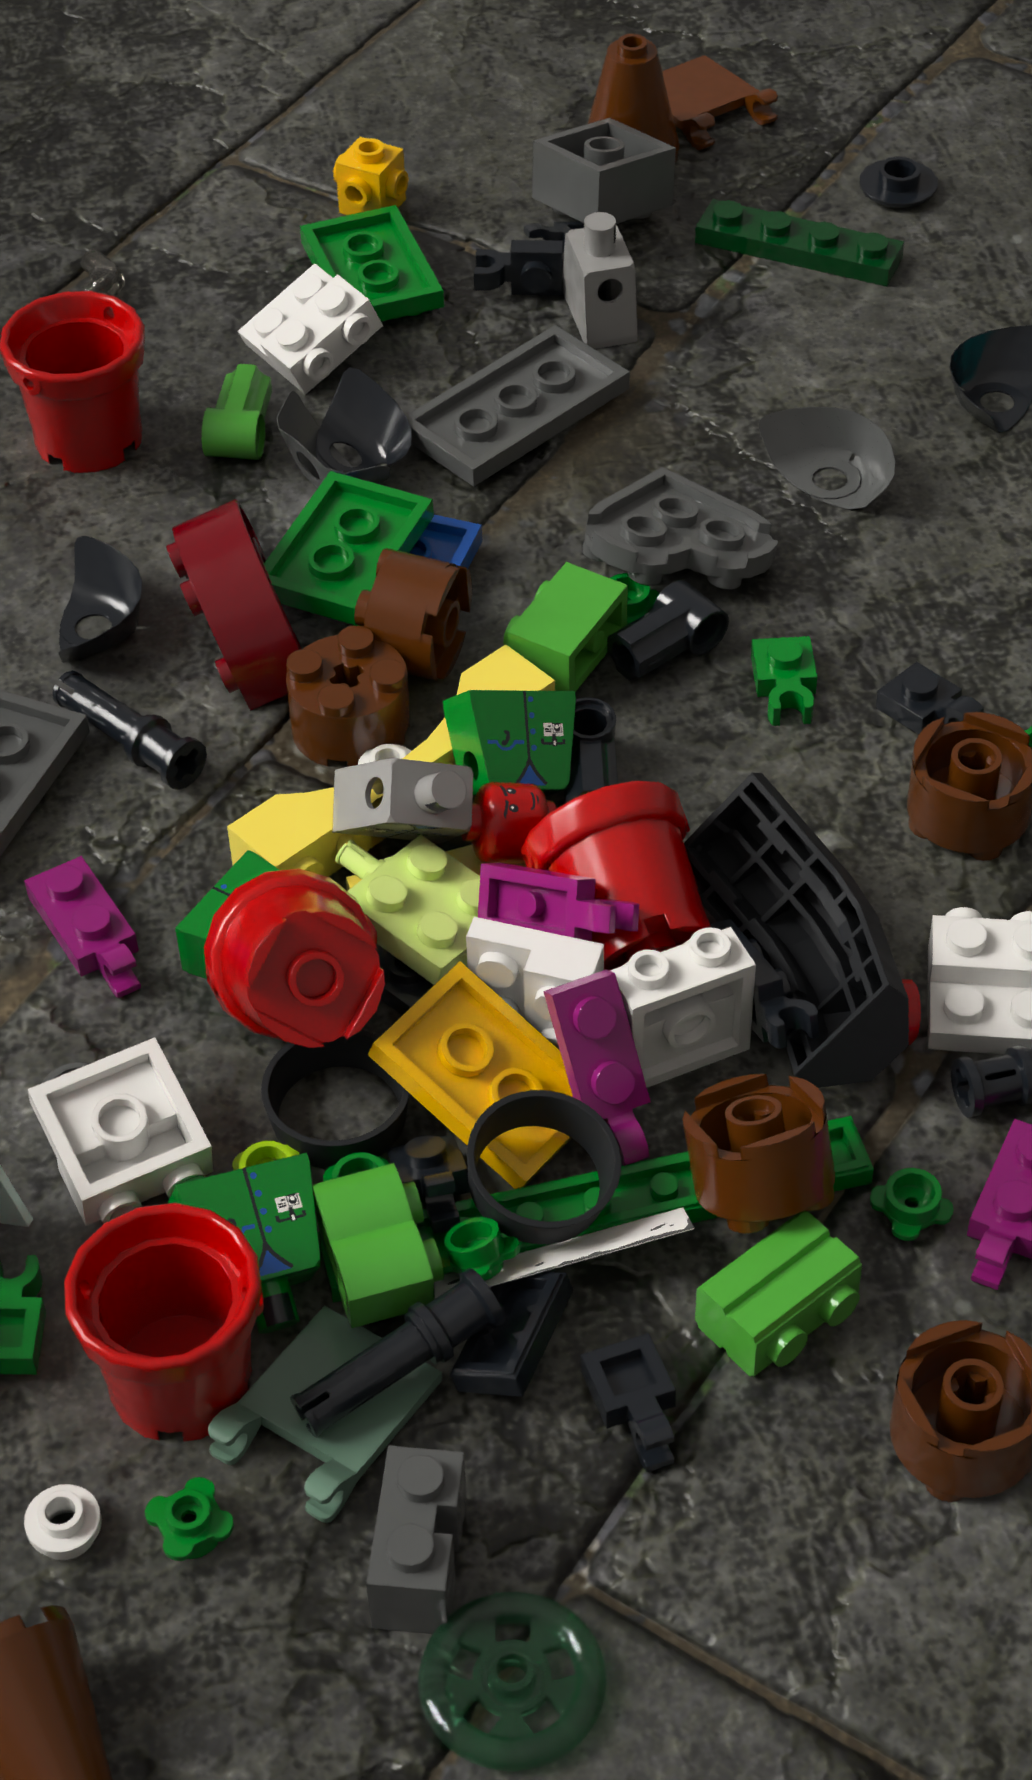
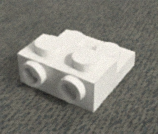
[238,263,383,395]
[928,907,1032,1054]
[466,917,604,1050]
[610,927,756,1088]
[28,1037,213,1226]

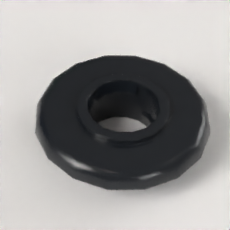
[860,156,938,208]

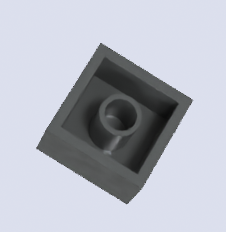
[532,118,676,224]

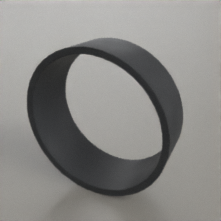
[261,1030,410,1169]
[467,1090,621,1244]

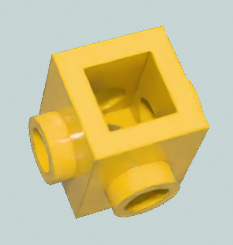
[333,137,409,215]

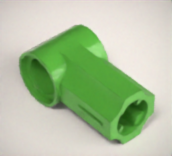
[202,364,272,460]

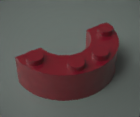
[166,499,302,711]

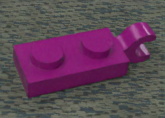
[24,856,141,998]
[478,863,639,941]
[543,970,651,1166]
[967,1119,1032,1290]

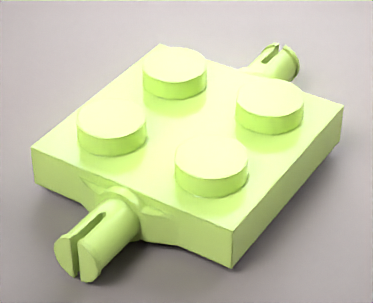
[335,835,480,985]

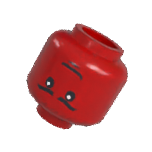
[461,782,556,865]

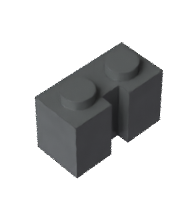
[366,1445,467,1636]

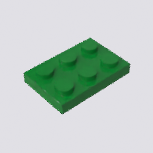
[300,205,444,321]
[264,471,434,626]

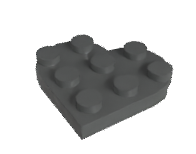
[582,467,778,589]

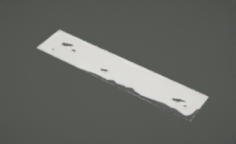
[434,1207,694,1299]

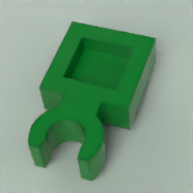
[751,636,817,726]
[0,1255,46,1375]

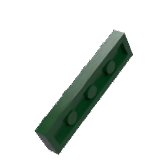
[695,199,904,287]

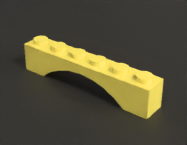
[227,644,555,877]

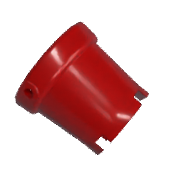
[0,291,145,473]
[521,781,711,971]
[204,868,385,1048]
[64,1203,264,1442]

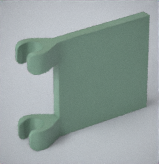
[208,1305,442,1523]

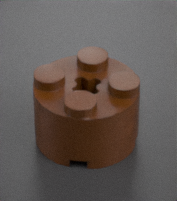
[354,548,472,680]
[286,626,410,767]
[907,712,1032,861]
[683,1074,835,1233]
[890,1320,1032,1502]

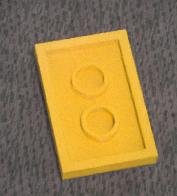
[367,961,573,1189]

